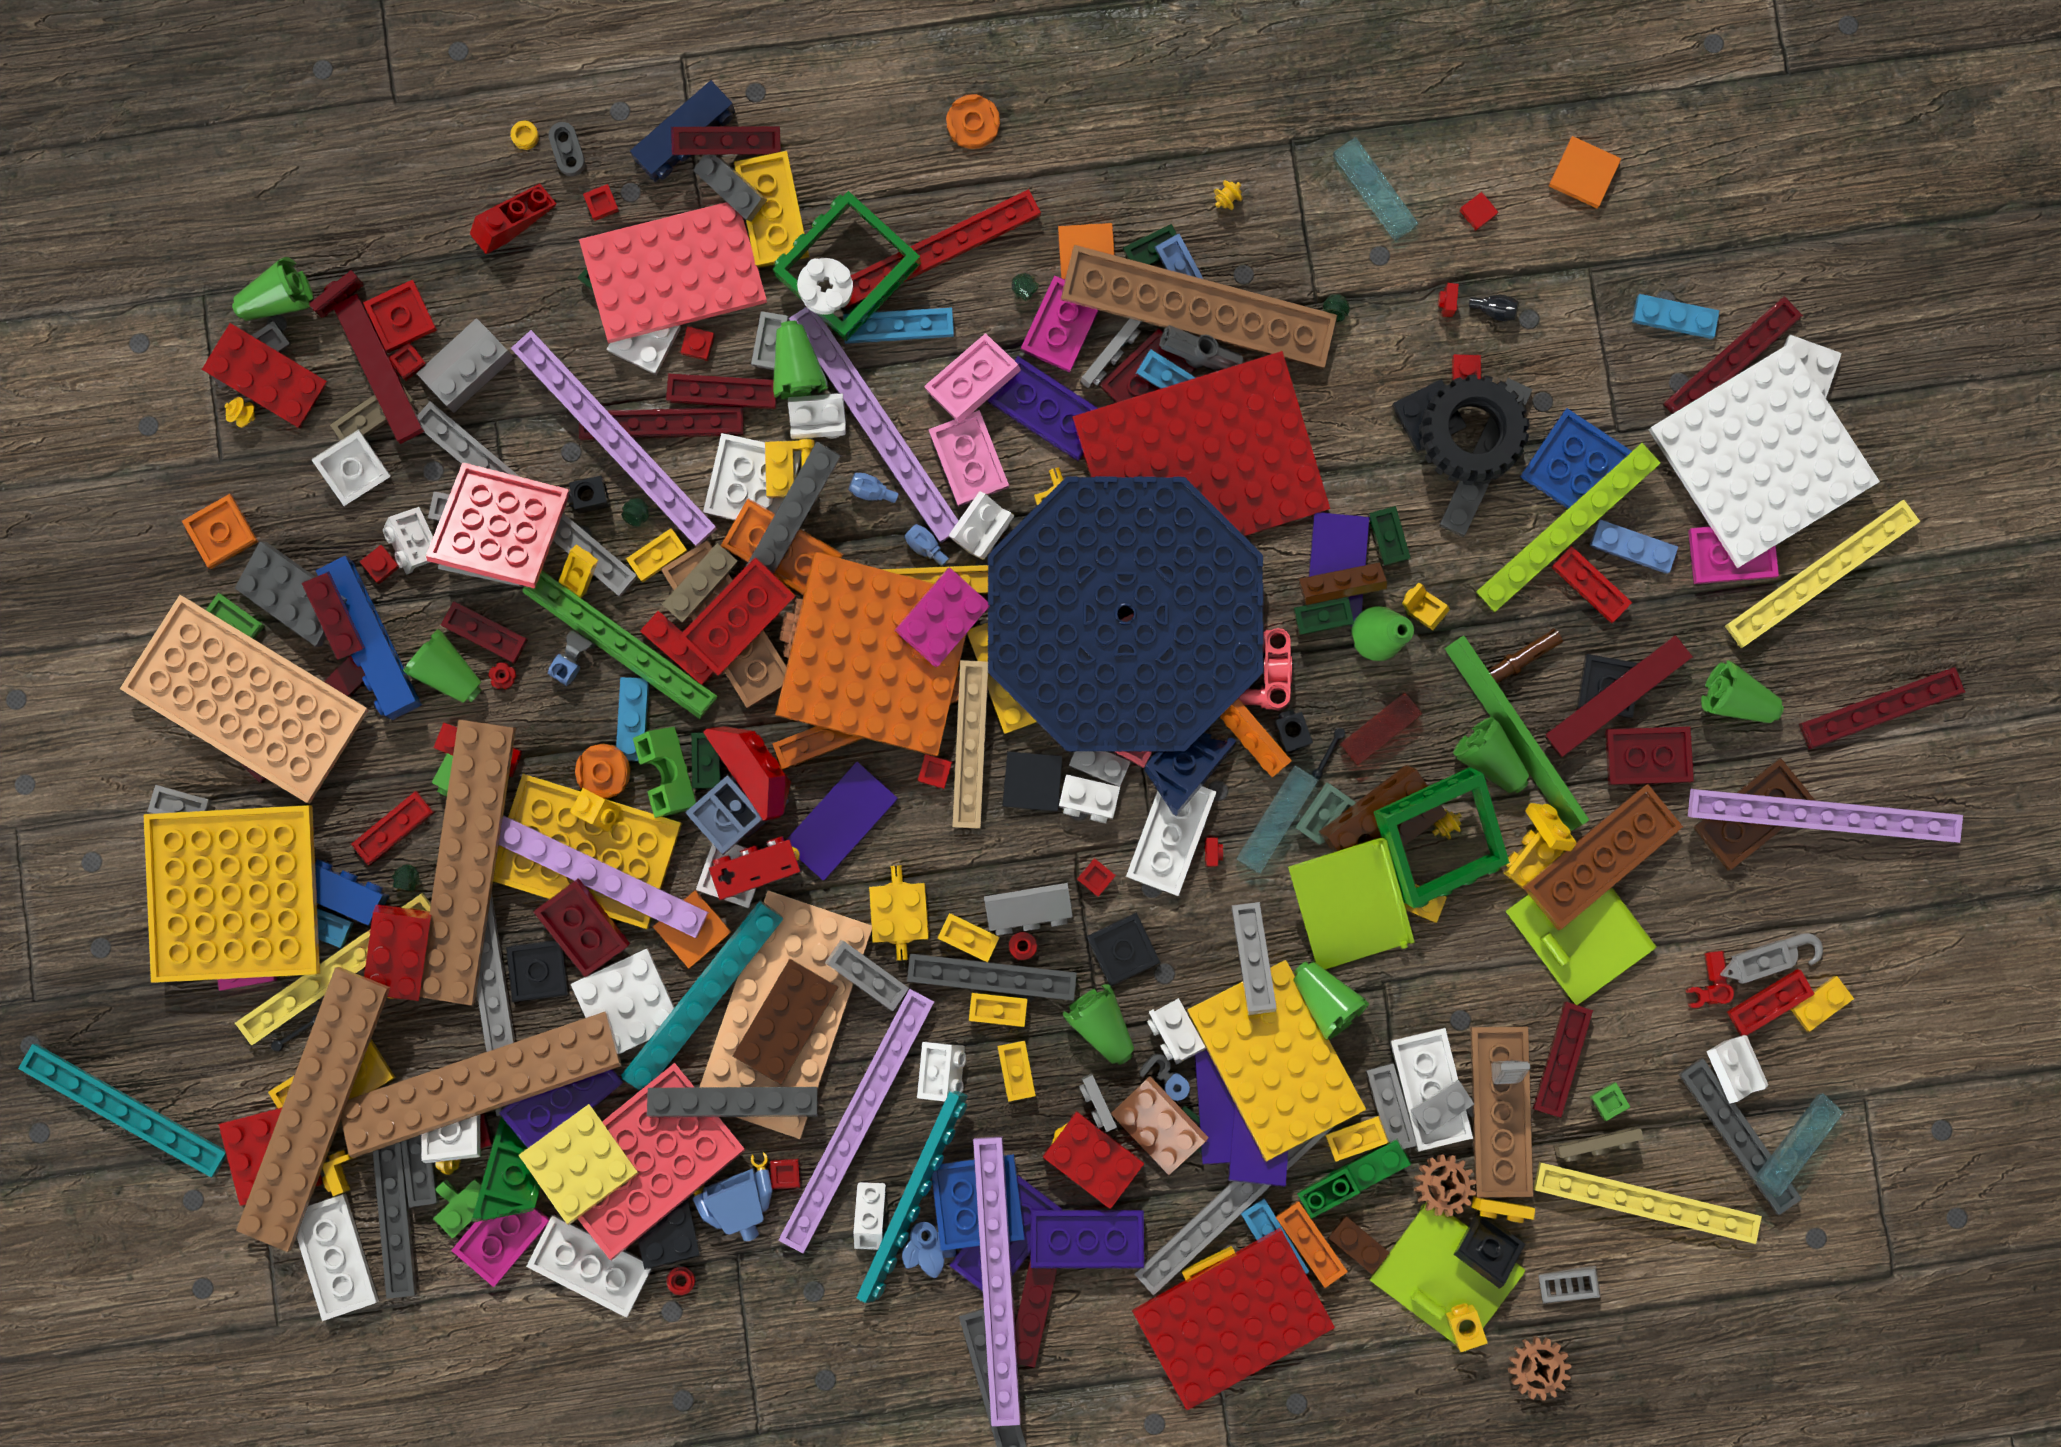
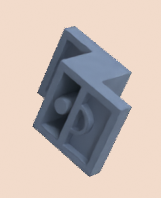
[685,775,790,855]

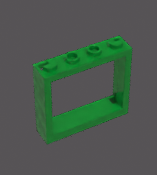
[773,191,921,342]
[1374,767,1510,908]

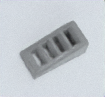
[1491,1060,1530,1084]
[1538,1266,1601,1303]

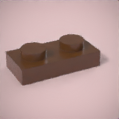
[1328,1216,1390,1275]

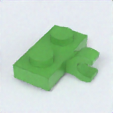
[433,1178,482,1239]

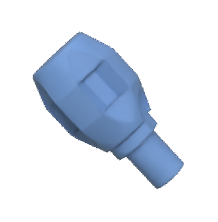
[848,473,898,503]
[904,524,949,567]

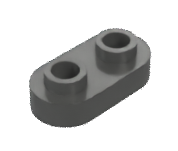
[549,122,585,177]

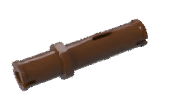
[1488,628,1563,684]

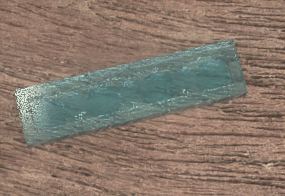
[1333,137,1419,241]
[1236,765,1318,874]
[1754,1093,1844,1197]

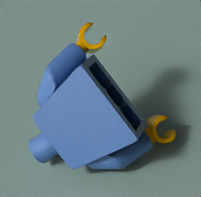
[693,1152,772,1241]

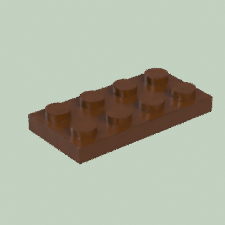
[1693,758,1816,871]
[732,959,838,1085]

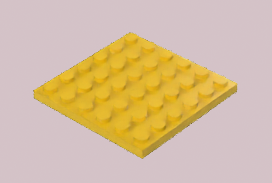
[144,805,320,983]

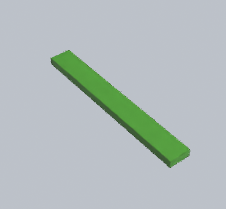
[523,571,717,719]
[1445,635,1589,831]

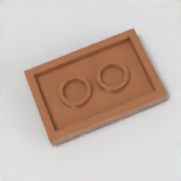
[1111,1076,1209,1175]

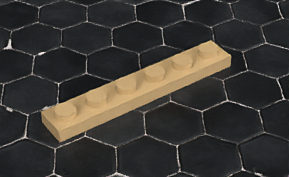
[952,660,988,828]

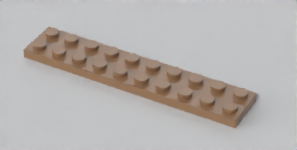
[1060,245,1337,369]
[420,719,516,1005]
[236,967,390,1252]
[341,1011,622,1158]

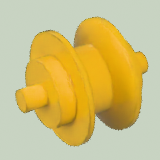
[1214,180,1243,210]
[225,397,255,427]
[1432,809,1462,840]

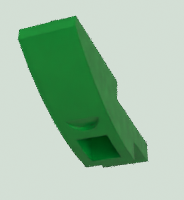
[1297,1138,1411,1219]

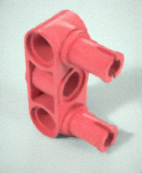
[1238,628,1292,711]

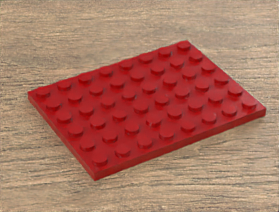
[1072,351,1330,536]

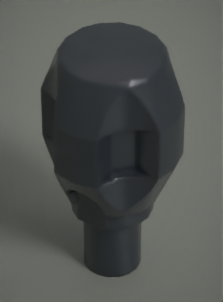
[1469,294,1519,321]

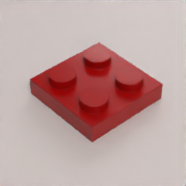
[363,279,437,353]

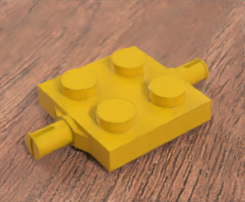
[869,865,929,961]

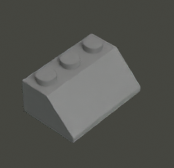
[416,318,514,413]
[984,883,1073,936]

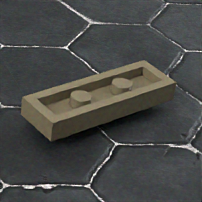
[330,382,416,440]
[662,543,739,624]
[1553,1127,1644,1162]

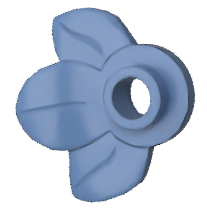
[902,1222,956,1278]

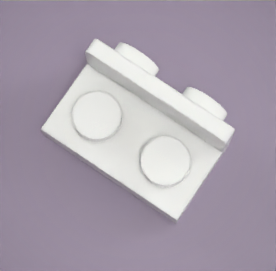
[788,393,846,440]
[948,491,1014,560]
[383,507,433,574]
[1059,775,1120,823]
[1147,998,1206,1065]
[1707,1035,1768,1104]
[917,1042,966,1101]

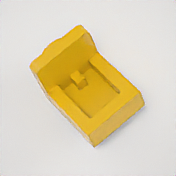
[1402,583,1450,631]
[570,788,621,832]
[323,1150,356,1196]

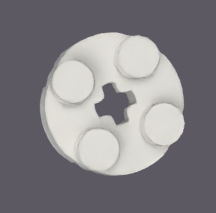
[797,258,853,315]

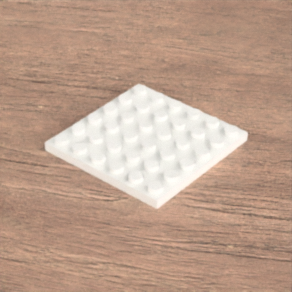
[1648,343,1880,568]

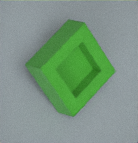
[1590,1082,1630,1121]

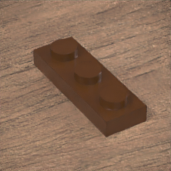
[1299,562,1387,605]

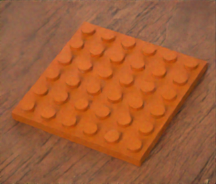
[775,552,966,756]

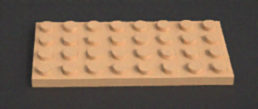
[120,595,369,804]
[700,891,872,1139]

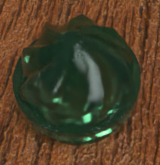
[1011,273,1040,301]
[1322,294,1350,322]
[621,498,649,527]
[391,864,420,892]

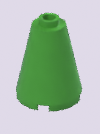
[232,257,313,321]
[773,321,828,399]
[1351,606,1414,661]
[402,629,482,703]
[1701,660,1784,723]
[1453,717,1529,793]
[1293,962,1369,1040]
[1063,984,1134,1065]

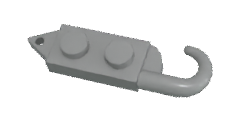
[1720,933,1823,983]

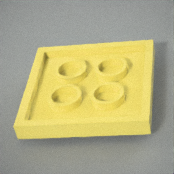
[519,1104,639,1225]

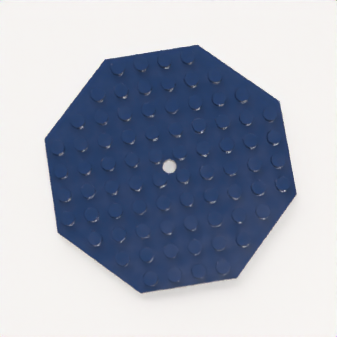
[988,476,1263,752]

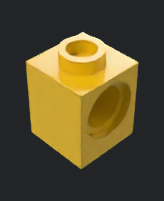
[1446,1303,1487,1352]

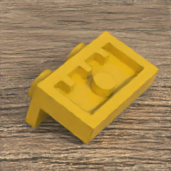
[1503,829,1564,890]

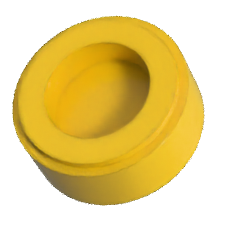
[510,121,539,150]

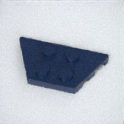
[1145,733,1236,816]

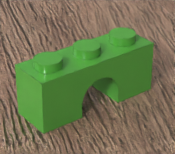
[633,727,696,818]

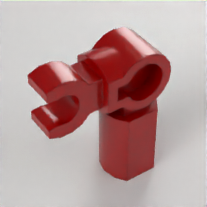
[1686,950,1734,1008]

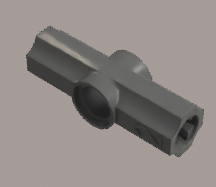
[1159,325,1243,371]

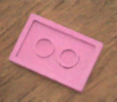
[924,333,1021,424]
[928,410,1009,507]

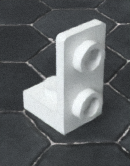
[854,1182,886,1250]

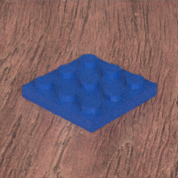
[1520,408,1632,509]
[932,1154,1026,1251]

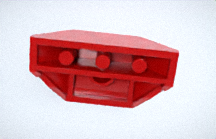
[703,726,791,821]

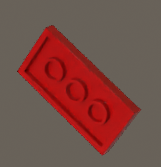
[201,323,328,428]
[678,557,796,676]

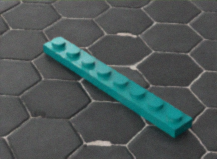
[621,901,783,1090]
[18,1044,227,1178]
[856,1091,968,1303]

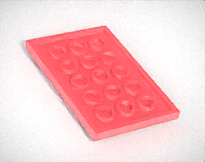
[579,202,767,344]
[578,1063,745,1261]

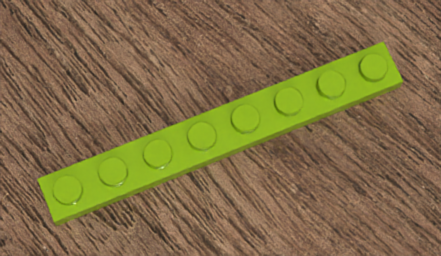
[1476,443,1660,612]

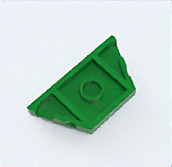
[471,1117,540,1222]

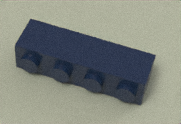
[630,80,735,182]

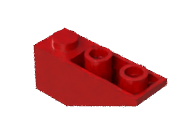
[470,184,556,254]

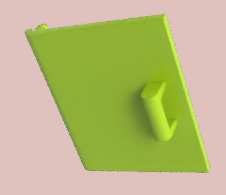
[1288,838,1415,969]
[1505,887,1657,1005]
[1369,1202,1525,1352]

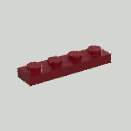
[671,126,781,155]
[666,373,777,409]
[1532,1002,1593,1118]
[1015,1258,1057,1368]

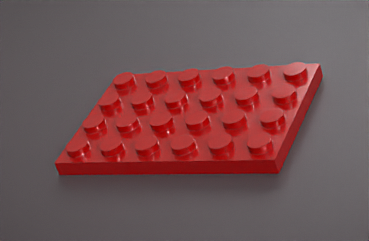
[1132,1228,1335,1410]

